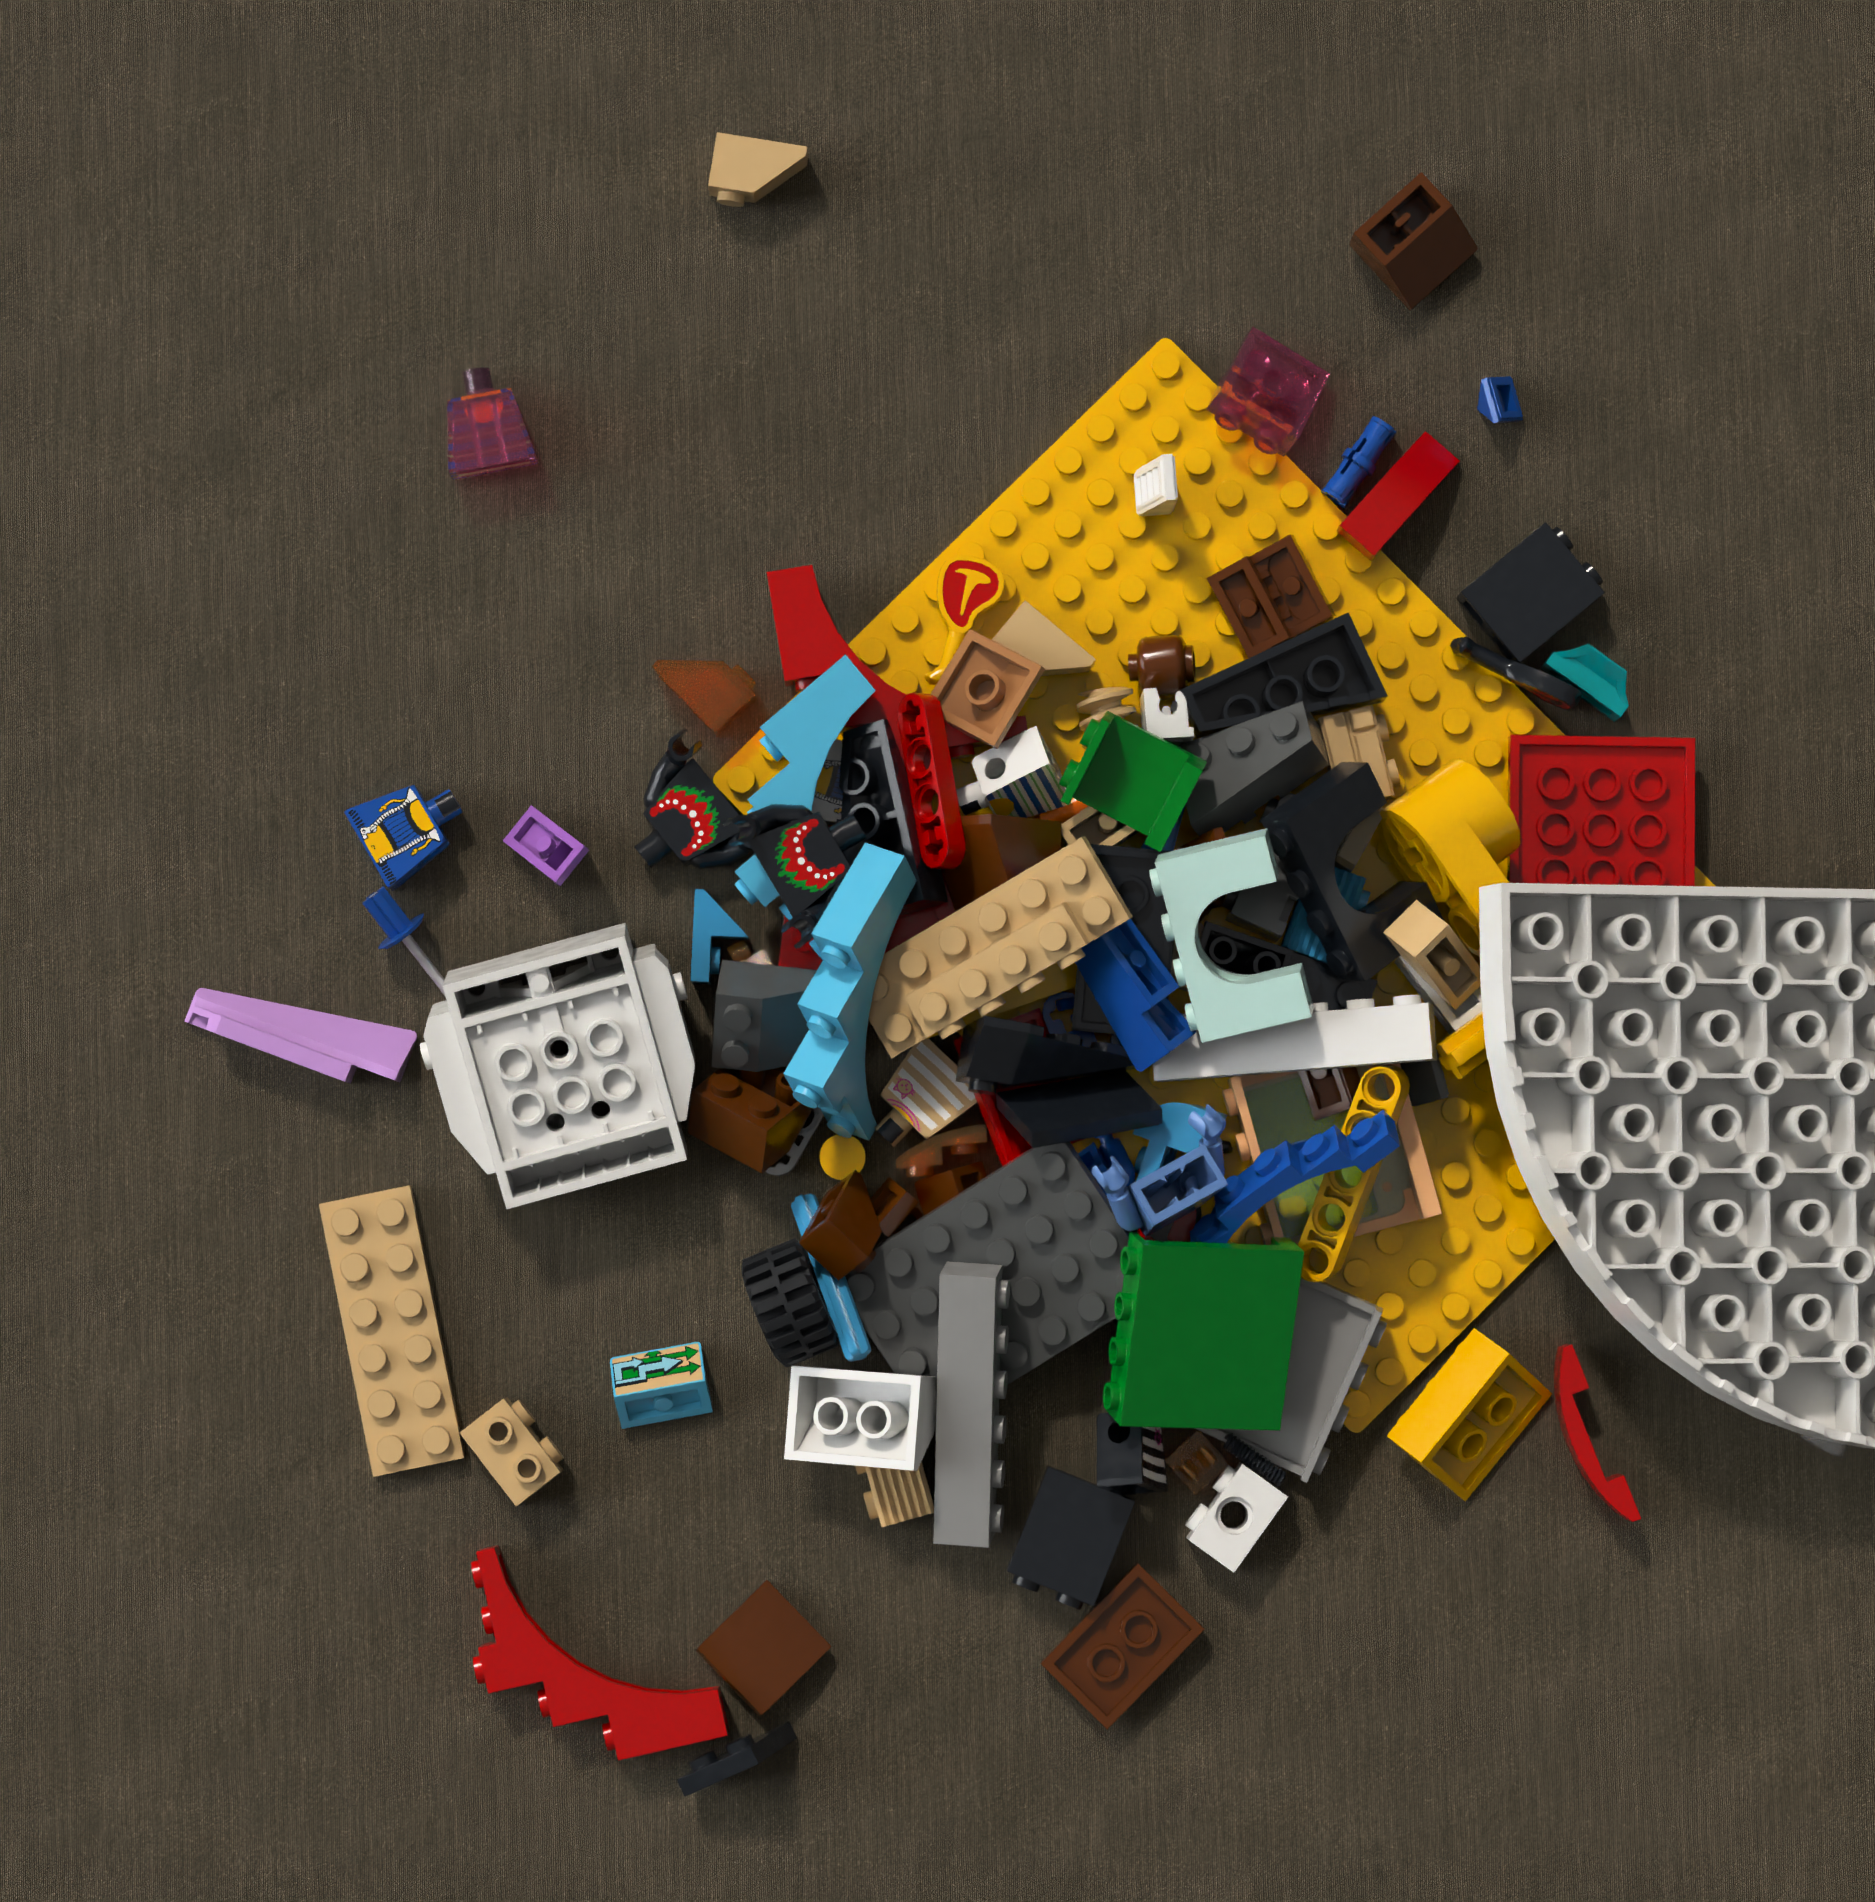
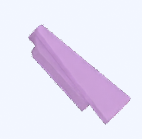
[184,988,417,1084]

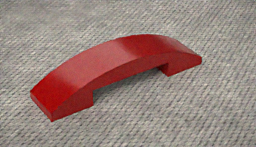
[1554,1344,1641,1522]

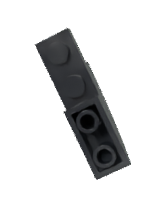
[1200,921,1377,1010]

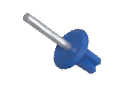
[362,886,446,997]

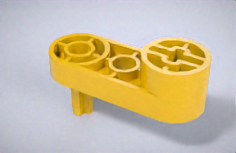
[1378,759,1521,1079]

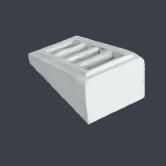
[1134,454,1178,516]

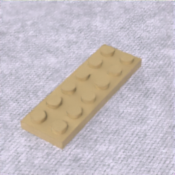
[319,1185,466,1477]

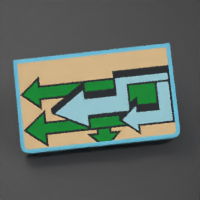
[610,1342,713,1429]

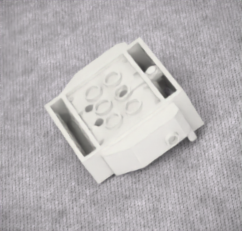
[420,923,695,1209]

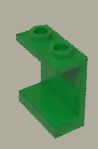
[1059,711,1207,852]

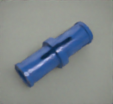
[1321,416,1397,508]

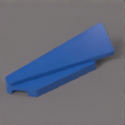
[1075,919,1196,1072]

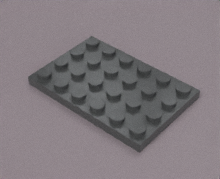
[845,1142,1129,1385]

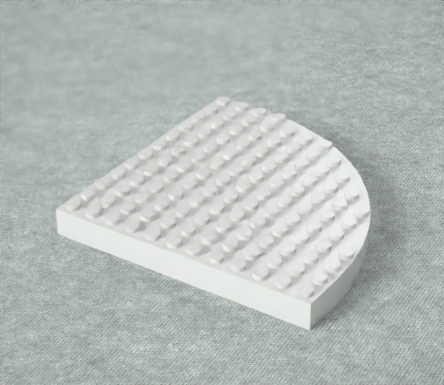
[1479,883,1875,1449]

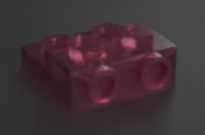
[1206,327,1330,457]

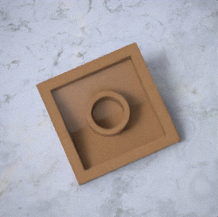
[931,629,1045,749]

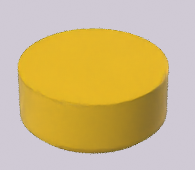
[819,1134,866,1180]

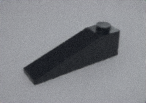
[836,719,948,915]

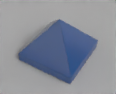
[1477,376,1523,423]

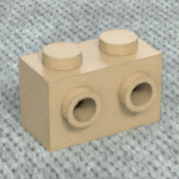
[460,1397,564,1507]

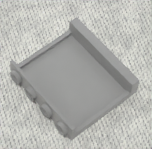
[1194,1240,1387,1483]

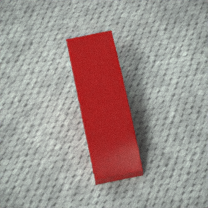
[1337,431,1460,561]

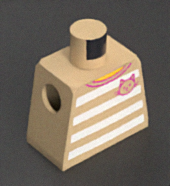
[875,1038,977,1147]

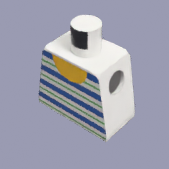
[956,726,1072,818]

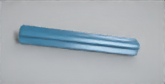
[791,1193,871,1362]

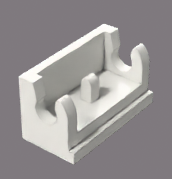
[1140,688,1194,746]

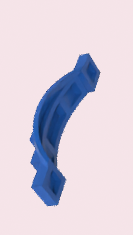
[1189,1110,1400,1243]

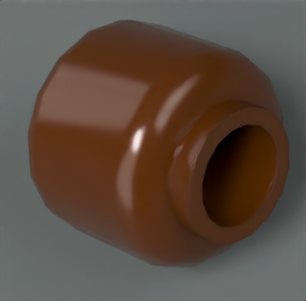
[1128,635,1196,696]

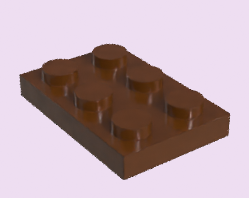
[1040,1562,1205,1730]

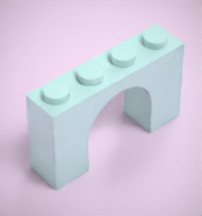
[1149,828,1314,1043]

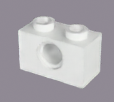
[1185,1462,1288,1573]

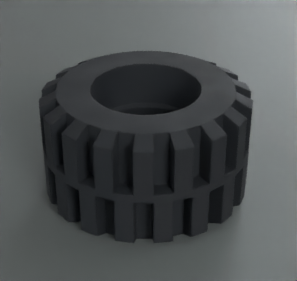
[742,1238,839,1368]

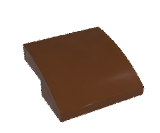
[1207,534,1336,658]
[695,1580,832,1717]

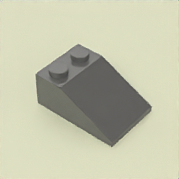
[711,960,817,1072]

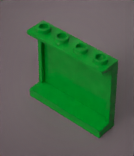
[1103,1231,1304,1431]

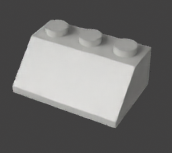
[784,1366,937,1471]

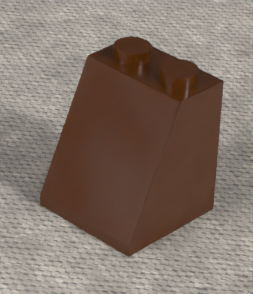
[938,814,1062,912]

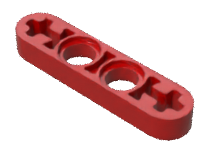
[898,693,966,869]

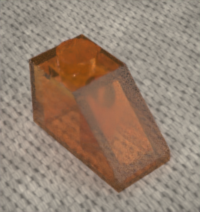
[651,660,757,737]

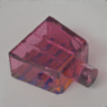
[447,367,539,481]

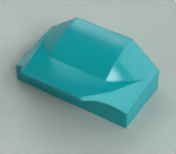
[1540,644,1629,722]

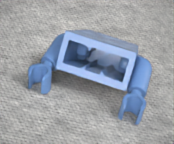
[1092,1104,1228,1237]

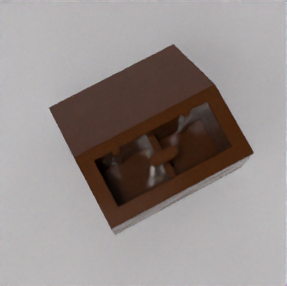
[1349,172,1478,311]
[688,1067,813,1173]

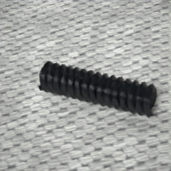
[1223,1433,1286,1487]

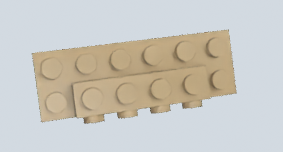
[869,836,1133,1059]

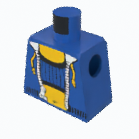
[344,785,463,891]

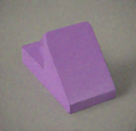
[503,805,589,886]

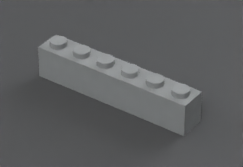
[933,1261,1010,1548]

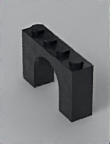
[1261,762,1444,982]

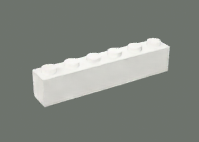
[1153,995,1438,1082]

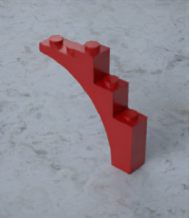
[767,565,1028,770]
[471,1545,730,1761]

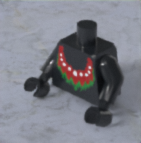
[634,728,753,869]
[722,804,867,948]

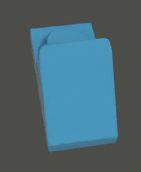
[690,889,750,985]

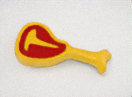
[924,555,1005,685]

